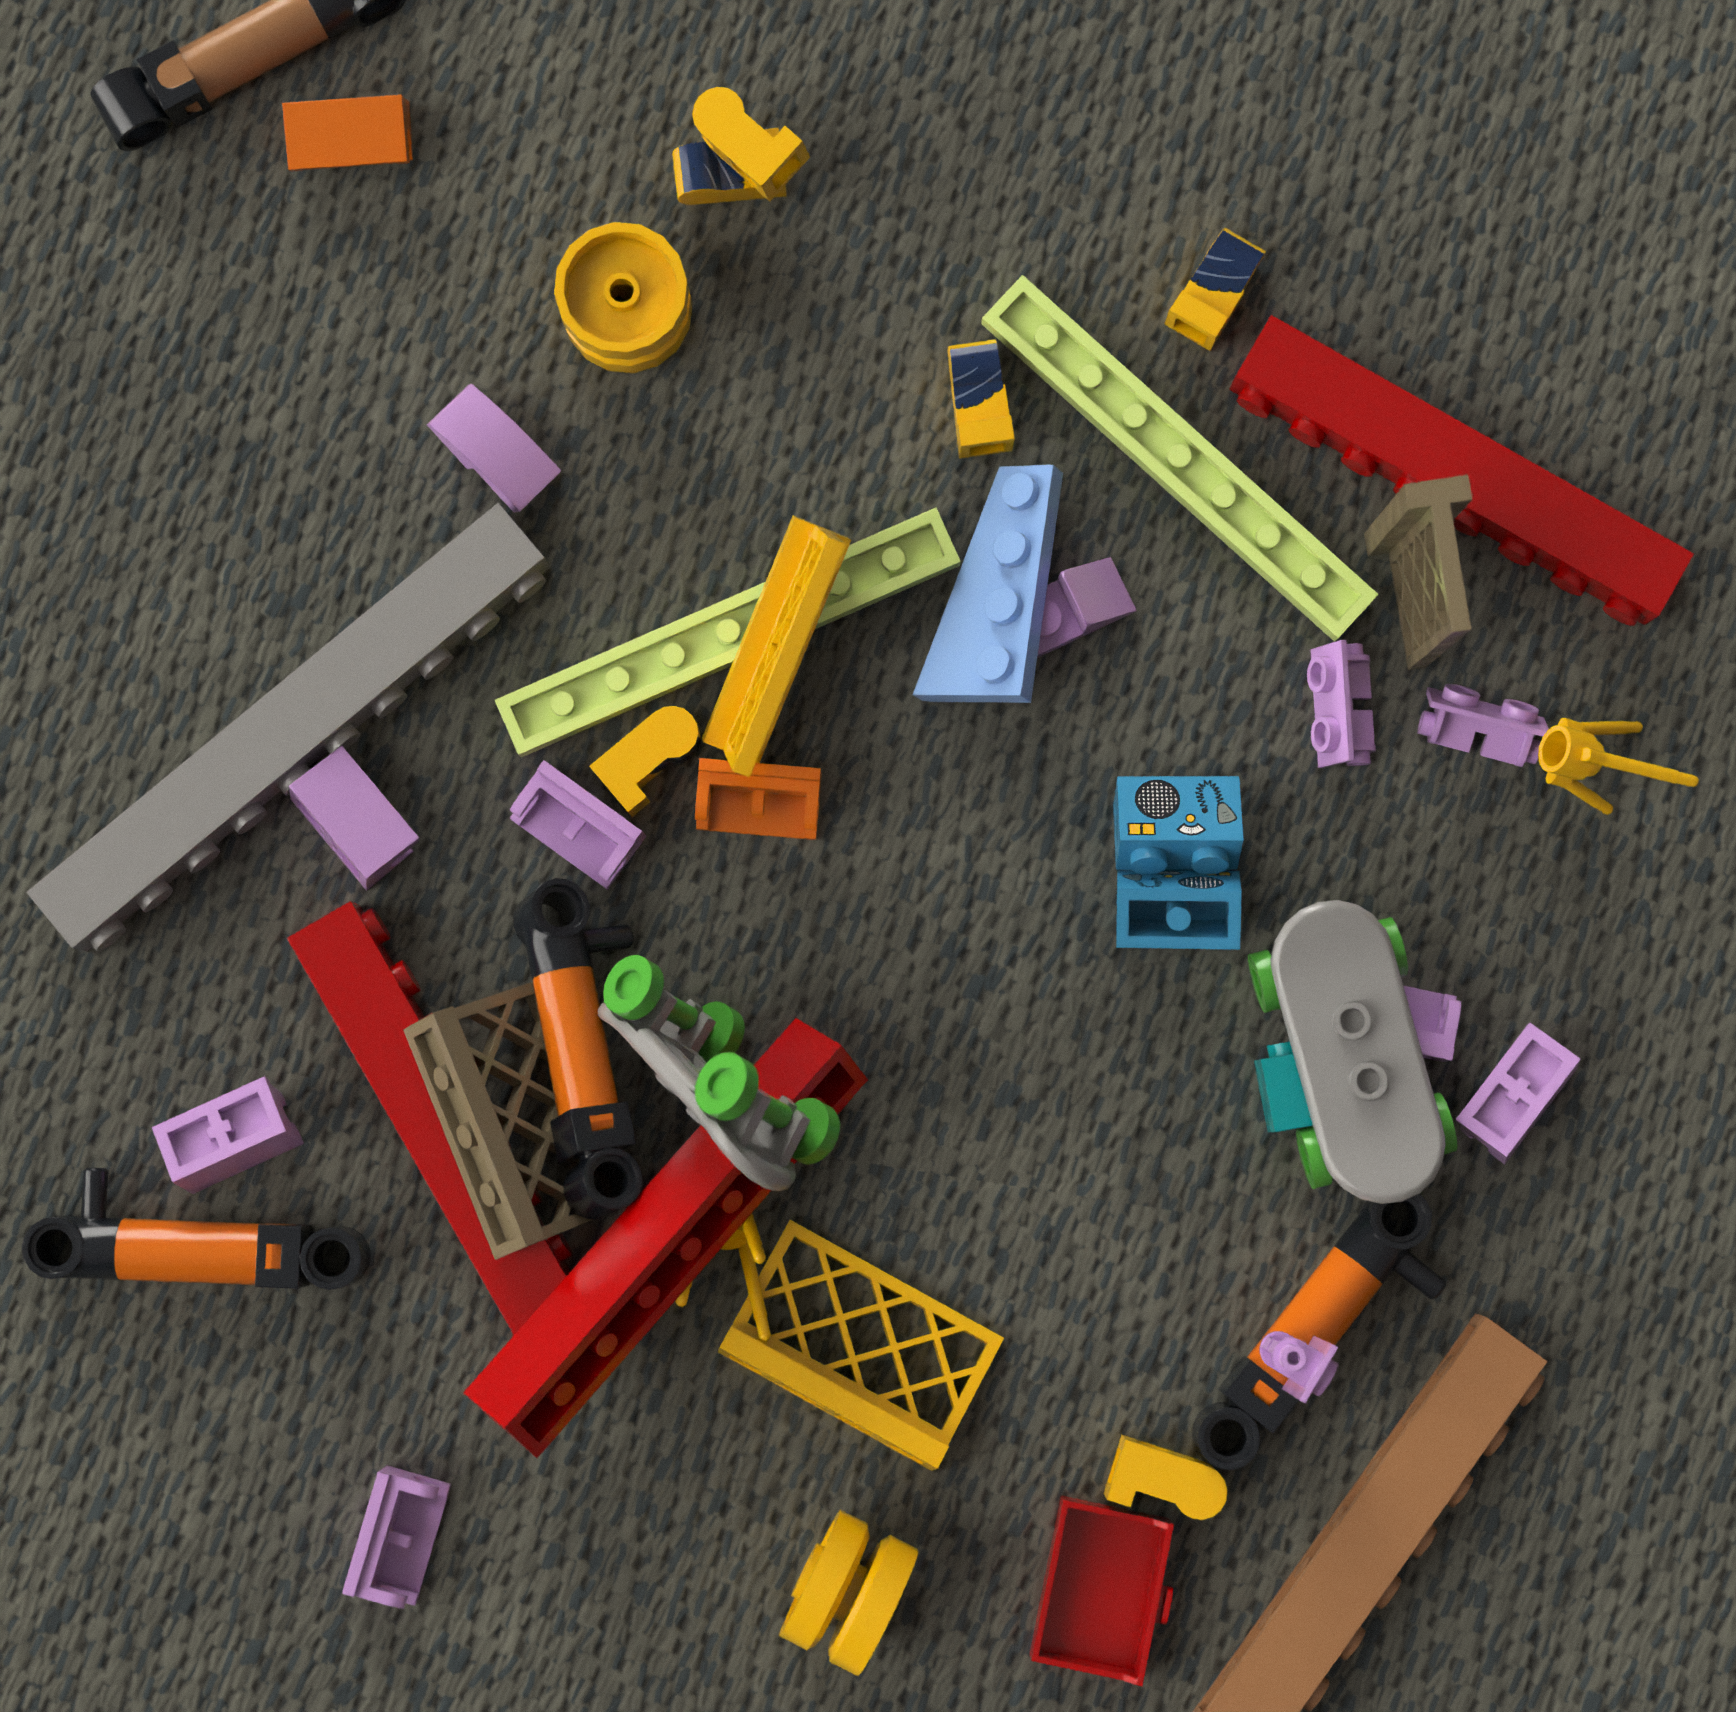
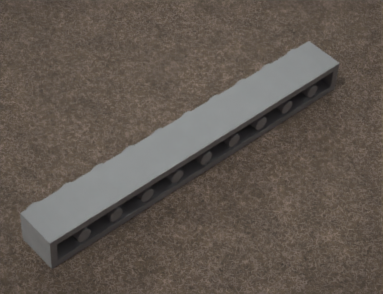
[26,503,550,952]

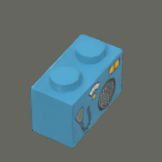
[1113,776,1244,875]
[1116,870,1242,950]

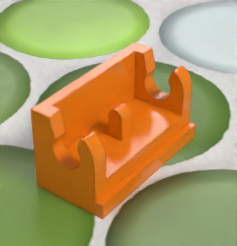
[282,94,413,172]
[695,758,822,840]

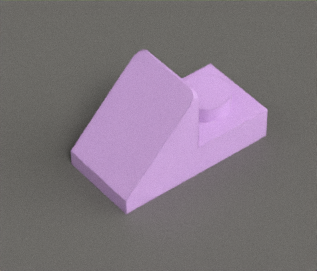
[1037,557,1137,658]

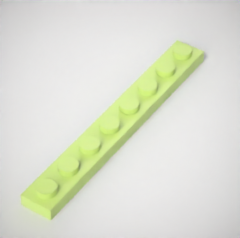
[981,275,1379,642]
[495,508,961,758]

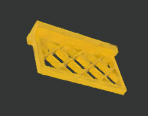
[702,515,851,778]
[718,1220,1004,1471]

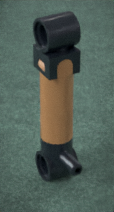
[90,0,406,151]

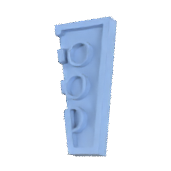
[913,465,1063,703]

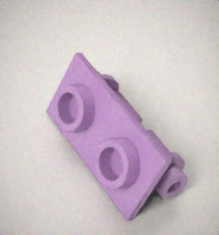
[1307,640,1376,768]
[1417,684,1549,767]
[1259,1331,1338,1403]

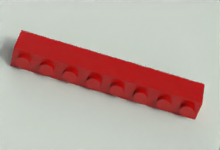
[1229,315,1694,626]
[287,901,573,1335]
[463,1018,868,1458]

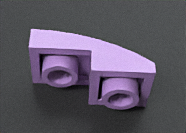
[427,384,561,512]

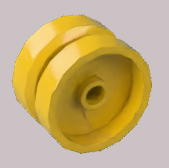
[554,222,692,373]
[779,1509,919,1676]

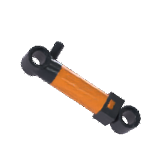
[513,878,642,1220]
[22,1168,371,1290]
[1192,1194,1446,1470]

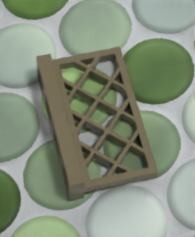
[1364,475,1473,670]
[403,982,612,1260]

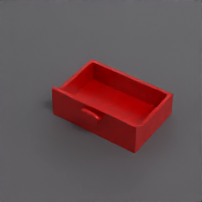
[1029,1495,1174,1687]

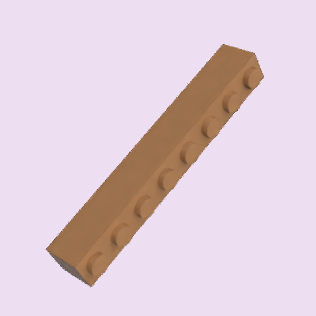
[1193,1313,1548,1712]

